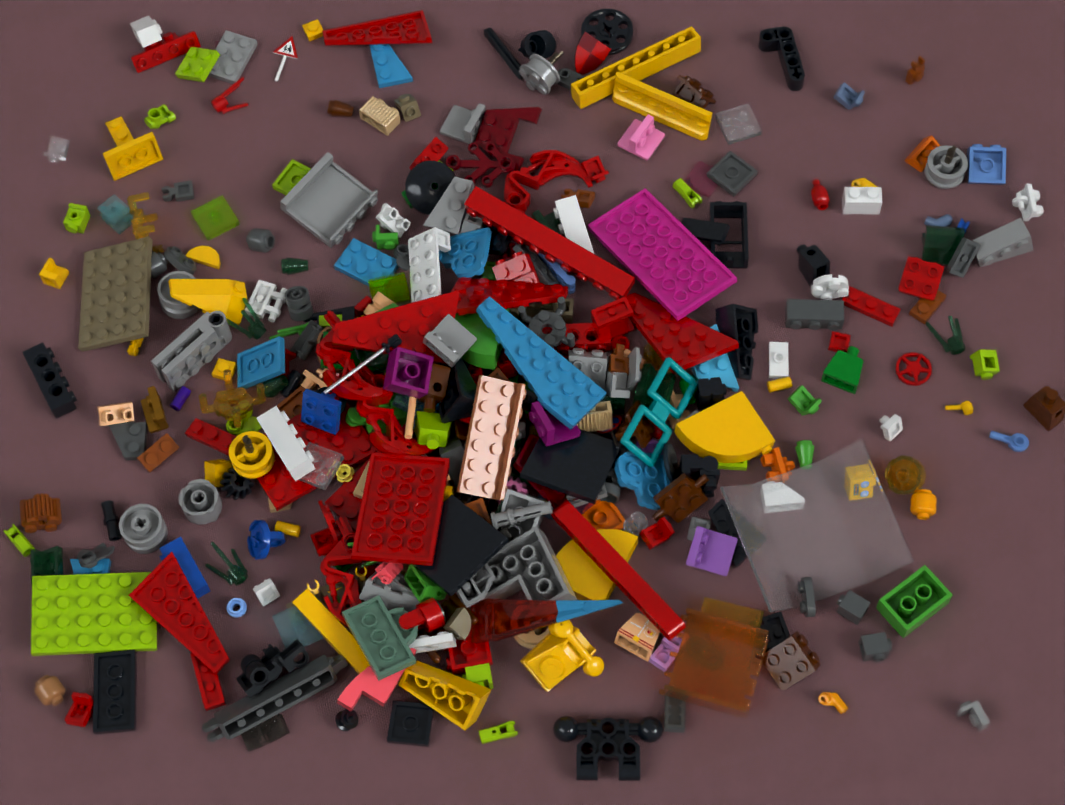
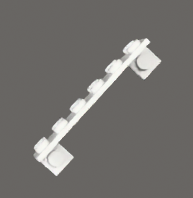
[408,227,451,303]

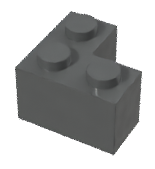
[438,433,466,488]

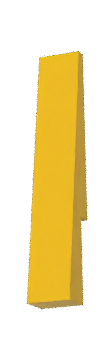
[292,588,370,674]

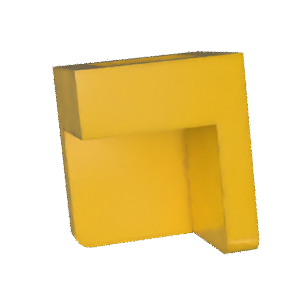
[39,257,69,289]
[204,459,232,487]

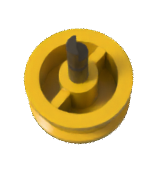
[229,431,275,479]

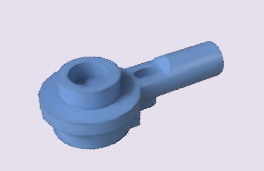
[989,430,1029,452]

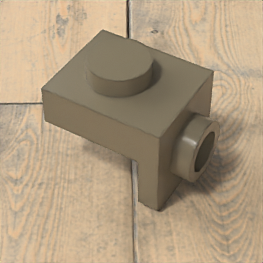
[394,94,421,122]

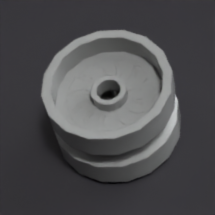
[157,271,199,319]
[119,504,168,554]

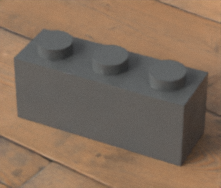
[785,299,844,331]

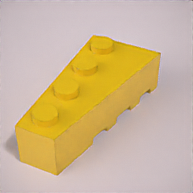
[398,660,492,730]

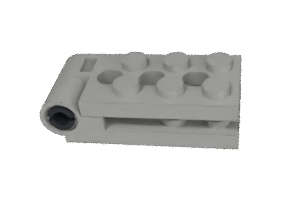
[151,311,232,392]

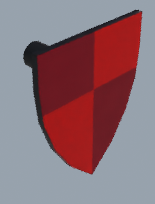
[574,31,611,75]

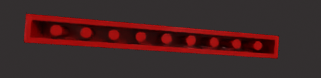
[464,186,635,300]

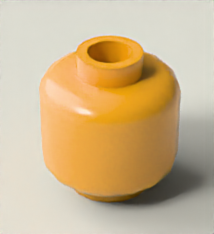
[910,489,937,520]

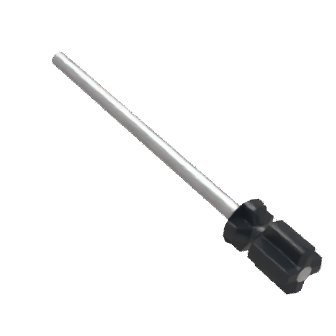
[323,334,402,394]

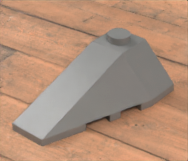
[501,489,547,543]

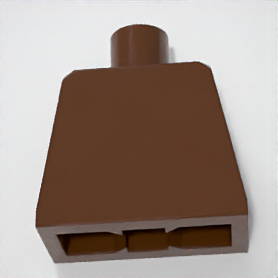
[417,363,450,413]
[1023,385,1065,432]

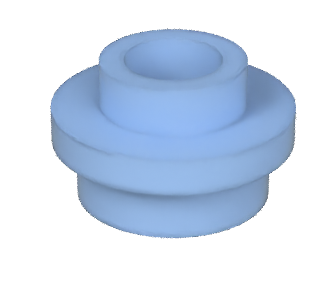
[226,598,247,618]

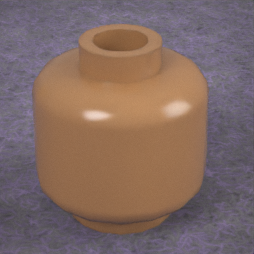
[34,675,66,706]

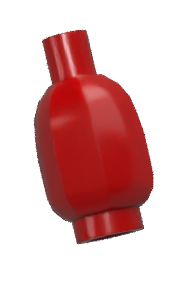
[811,179,830,210]

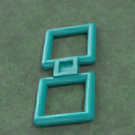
[620,357,698,467]

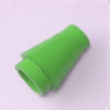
[795,440,815,470]

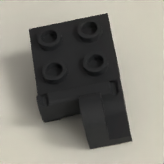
[236,639,309,698]

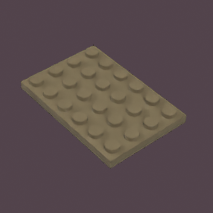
[78,236,152,352]

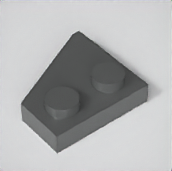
[109,422,148,461]

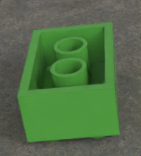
[876,565,953,638]

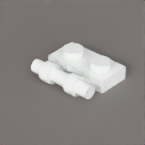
[245,280,288,323]

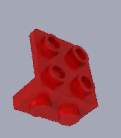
[898,256,945,301]
[310,500,342,557]

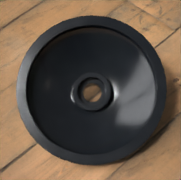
[405,161,456,215]

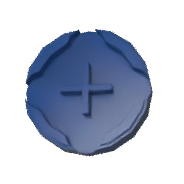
[247,520,286,560]

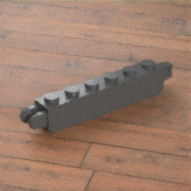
[201,654,348,742]

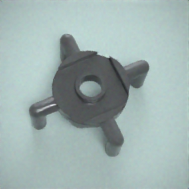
[518,297,575,348]

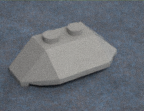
[456,563,495,608]

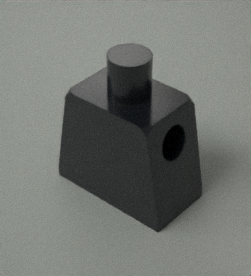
[796,244,830,288]

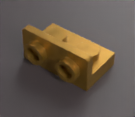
[141,386,169,433]

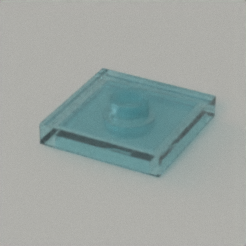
[272,606,324,648]

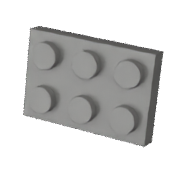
[208,30,258,84]

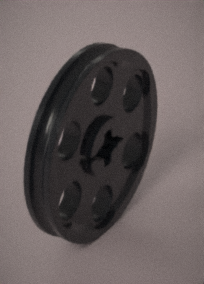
[581,9,633,55]

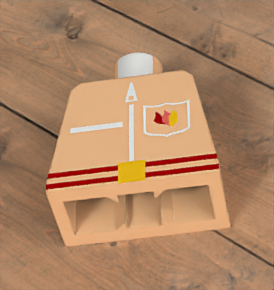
[614,613,660,662]

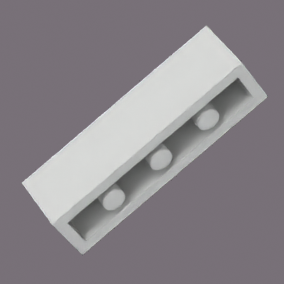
[553,195,594,254]
[257,406,316,481]

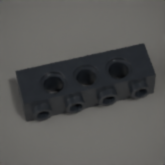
[22,342,77,419]

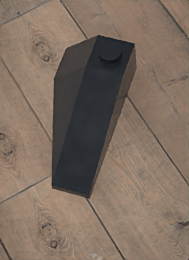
[715,304,758,380]
[439,358,477,423]

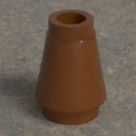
[327,99,354,117]

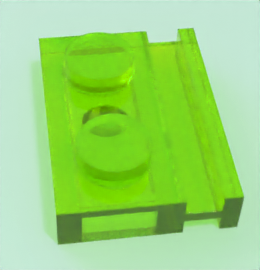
[368,272,410,302]

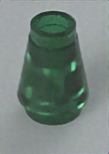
[281,257,308,275]
[261,375,289,398]

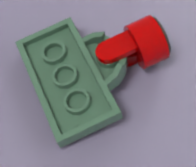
[342,595,446,681]

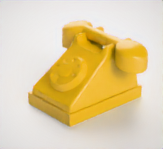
[520,617,604,692]

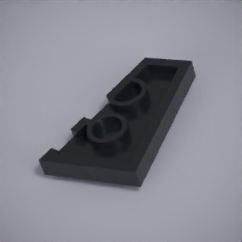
[708,499,765,568]

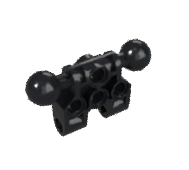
[553,716,663,781]

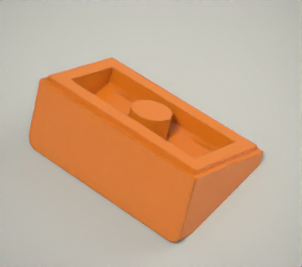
[904,135,940,172]

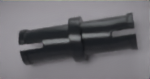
[101,500,122,541]

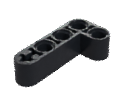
[758,26,805,91]

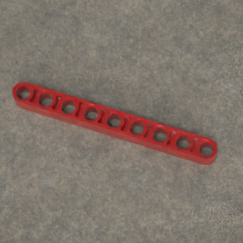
[550,500,686,641]

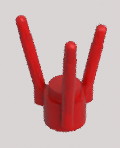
[210,77,248,114]

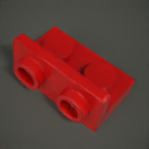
[409,137,449,170]

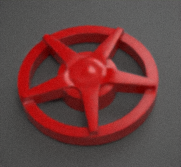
[895,352,932,386]

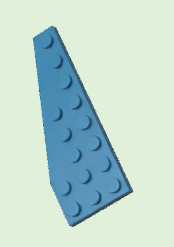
[476,296,607,430]

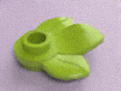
[226,407,262,436]

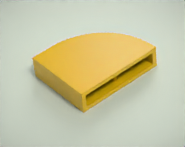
[674,391,775,463]
[556,529,638,611]

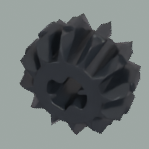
[220,467,254,500]

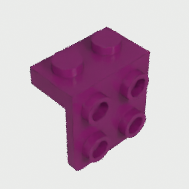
[529,401,581,447]

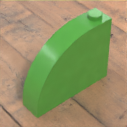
[455,308,511,370]

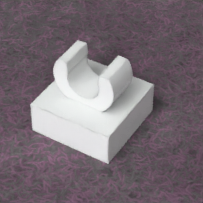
[879,414,903,441]
[253,578,280,607]

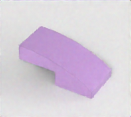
[649,631,690,673]

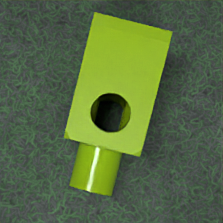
[414,411,453,449]

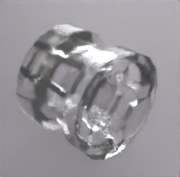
[623,512,648,536]

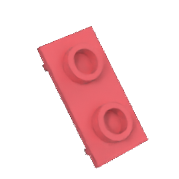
[371,562,404,584]

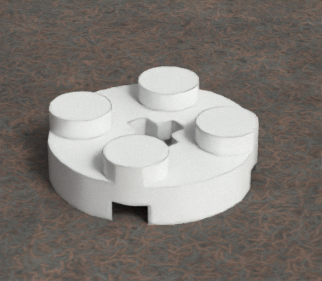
[811,274,849,300]

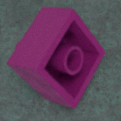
[383,347,434,399]

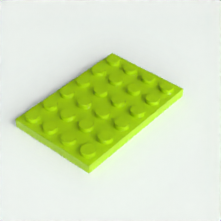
[31,572,157,656]

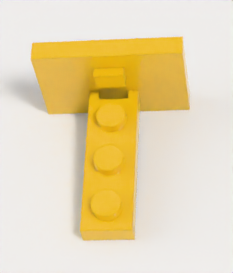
[102,116,164,181]

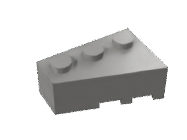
[423,177,474,235]
[972,218,1034,267]
[359,571,421,612]

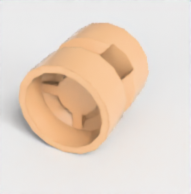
[363,291,397,315]

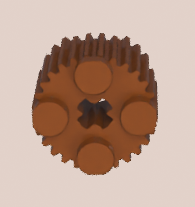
[19,493,62,533]

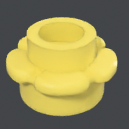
[335,464,355,483]

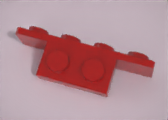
[131,31,201,73]

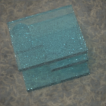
[97,194,136,235]

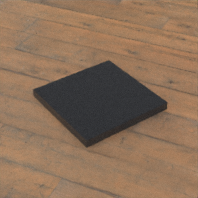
[520,429,622,504]
[412,495,509,597]

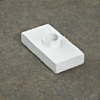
[769,342,789,379]

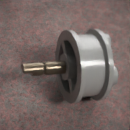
[519,51,564,95]
[925,145,968,189]

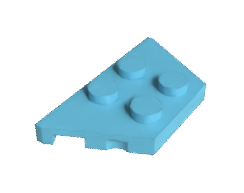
[691,324,739,392]

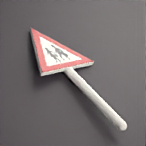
[273,36,298,82]

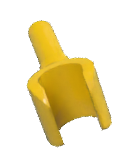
[945,401,973,415]

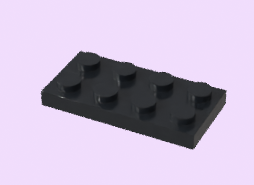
[93,650,137,735]

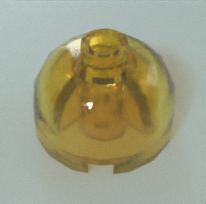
[885,455,926,495]

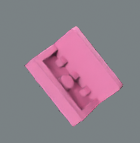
[617,114,665,161]

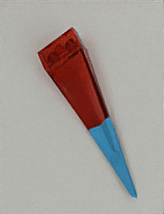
[471,599,623,644]

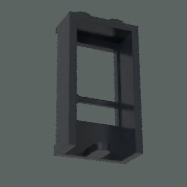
[709,201,749,269]

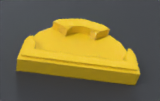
[185,246,221,270]

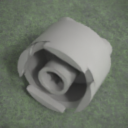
[179,479,222,524]

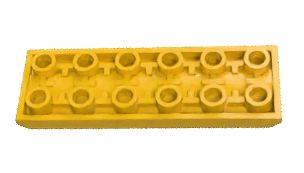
[612,72,713,141]

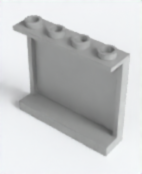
[280,152,378,248]

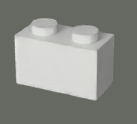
[130,15,163,48]
[842,187,882,214]

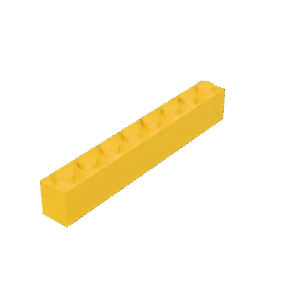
[571,26,701,109]

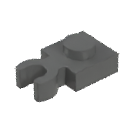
[162,180,195,202]

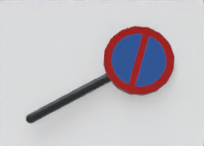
[597,415,623,450]

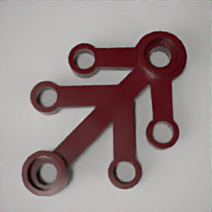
[446,142,515,188]

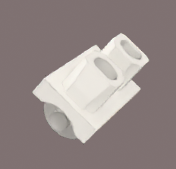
[1012,183,1044,221]
[376,203,411,238]

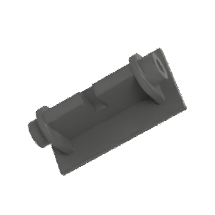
[290,320,324,361]

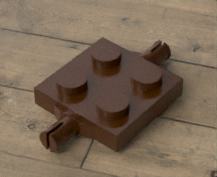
[652,473,709,523]

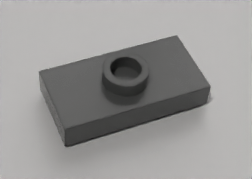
[664,692,686,733]

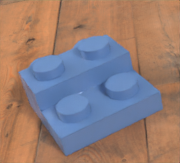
[967,144,1006,185]

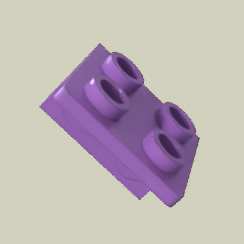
[686,526,738,576]

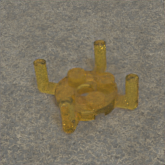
[127,192,164,253]
[199,369,266,428]

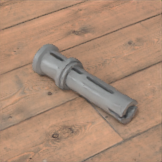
[491,501,553,530]

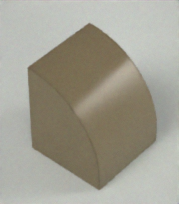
[443,607,471,640]

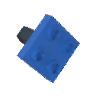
[301,387,347,435]

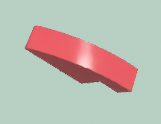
[337,648,417,711]

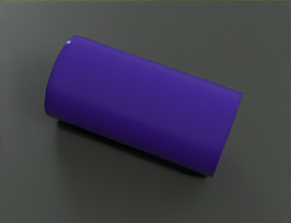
[170,386,191,411]

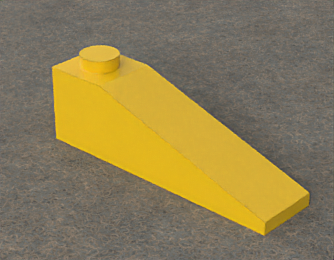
[168,279,247,325]

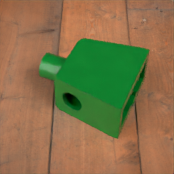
[821,346,864,394]

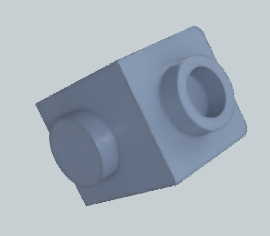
[833,82,865,110]

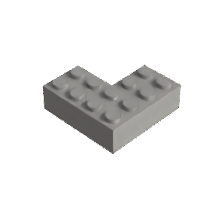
[483,526,577,620]

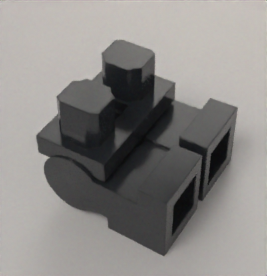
[678,455,720,498]

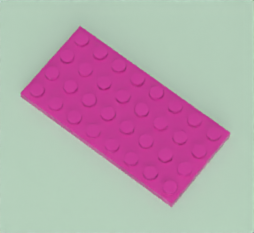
[587,188,737,321]

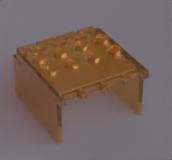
[659,608,769,718]

